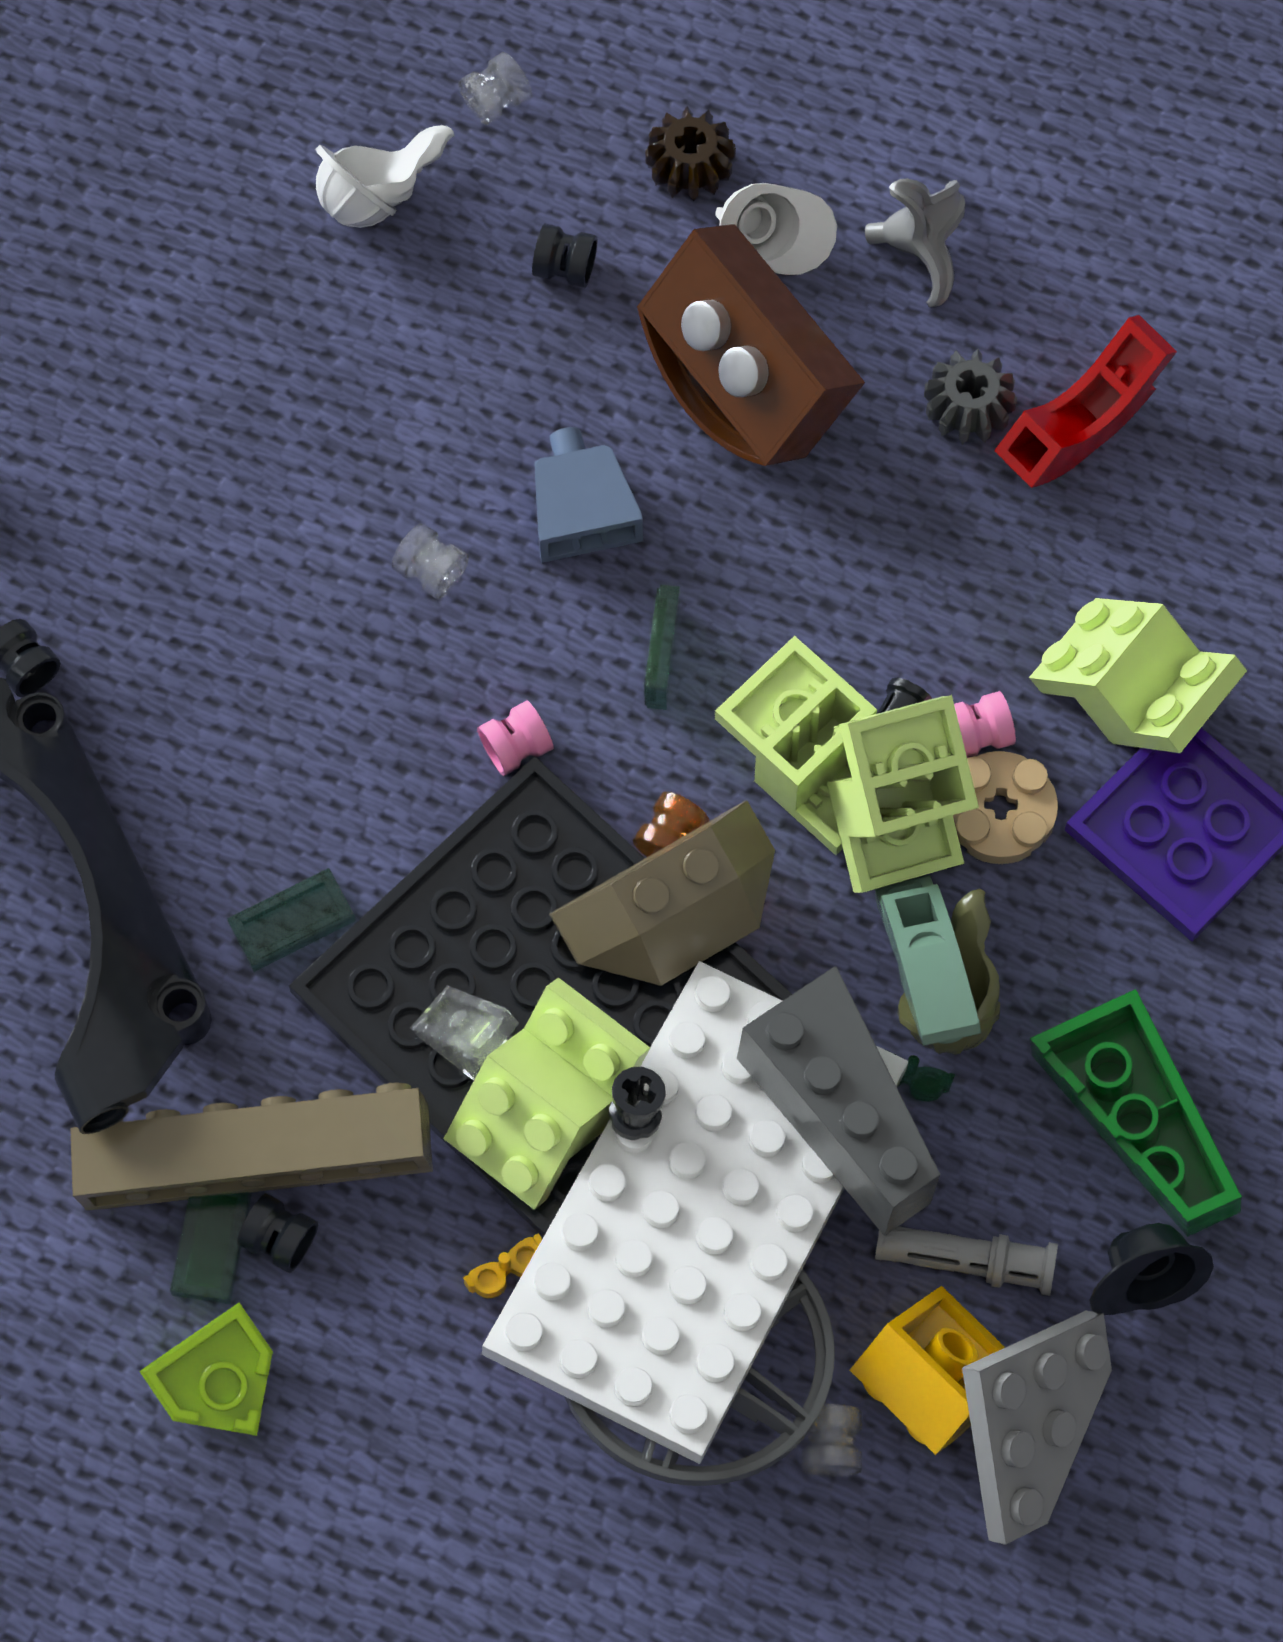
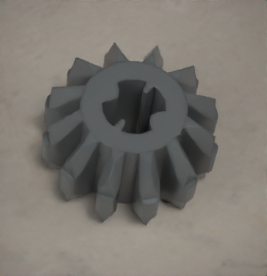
[924,348,1017,445]

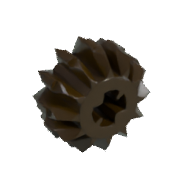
[645,106,736,202]

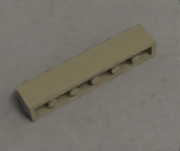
[70,1083,433,1210]

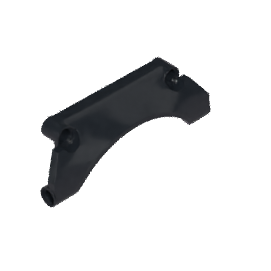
[0,677,212,1134]

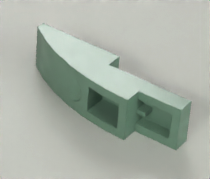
[874,874,981,1046]

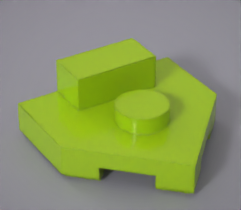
[139,1302,273,1436]

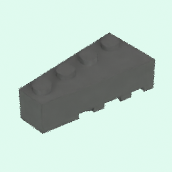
[737,966,940,1236]

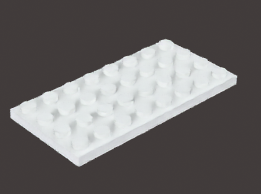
[482,961,909,1464]

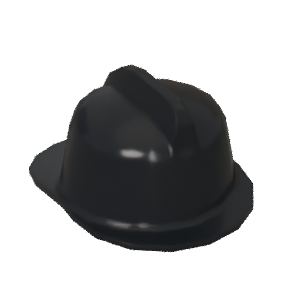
[1089,1223,1214,1315]

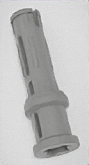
[875,1226,1058,1296]

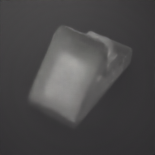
[410,985,519,1080]

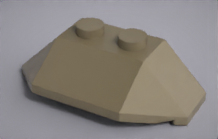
[549,800,775,986]

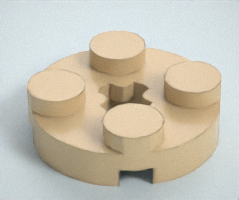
[953,751,1058,864]

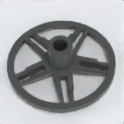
[565,1269,835,1486]

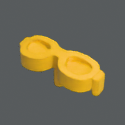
[463,1233,542,1298]

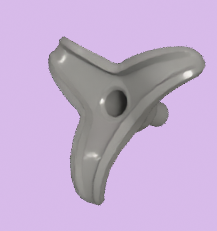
[865,178,965,307]

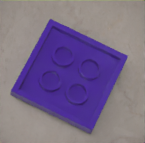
[1065,727,1283,942]

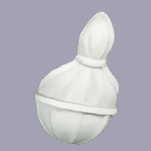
[315,125,454,228]

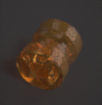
[633,791,710,857]

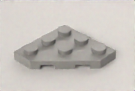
[962,1310,1112,1545]

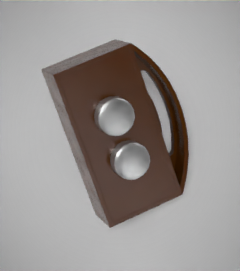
[637,224,865,466]

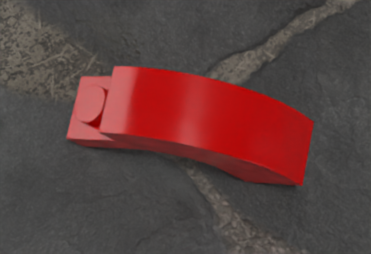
[994,315,1177,488]

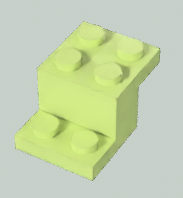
[1029,598,1247,753]
[715,636,877,855]
[827,695,979,893]
[443,977,650,1210]

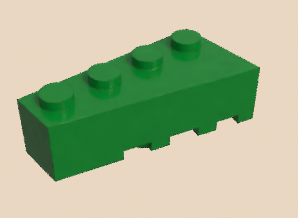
[1030,989,1242,1237]

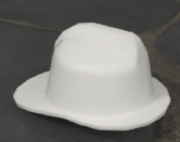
[715,183,837,275]

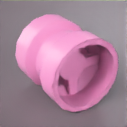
[954,691,1016,758]
[477,700,554,776]

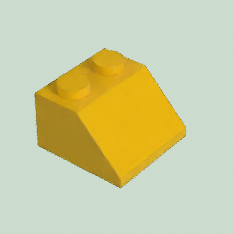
[849,1285,1005,1455]

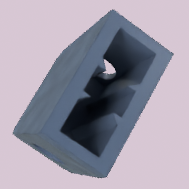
[534,427,643,563]

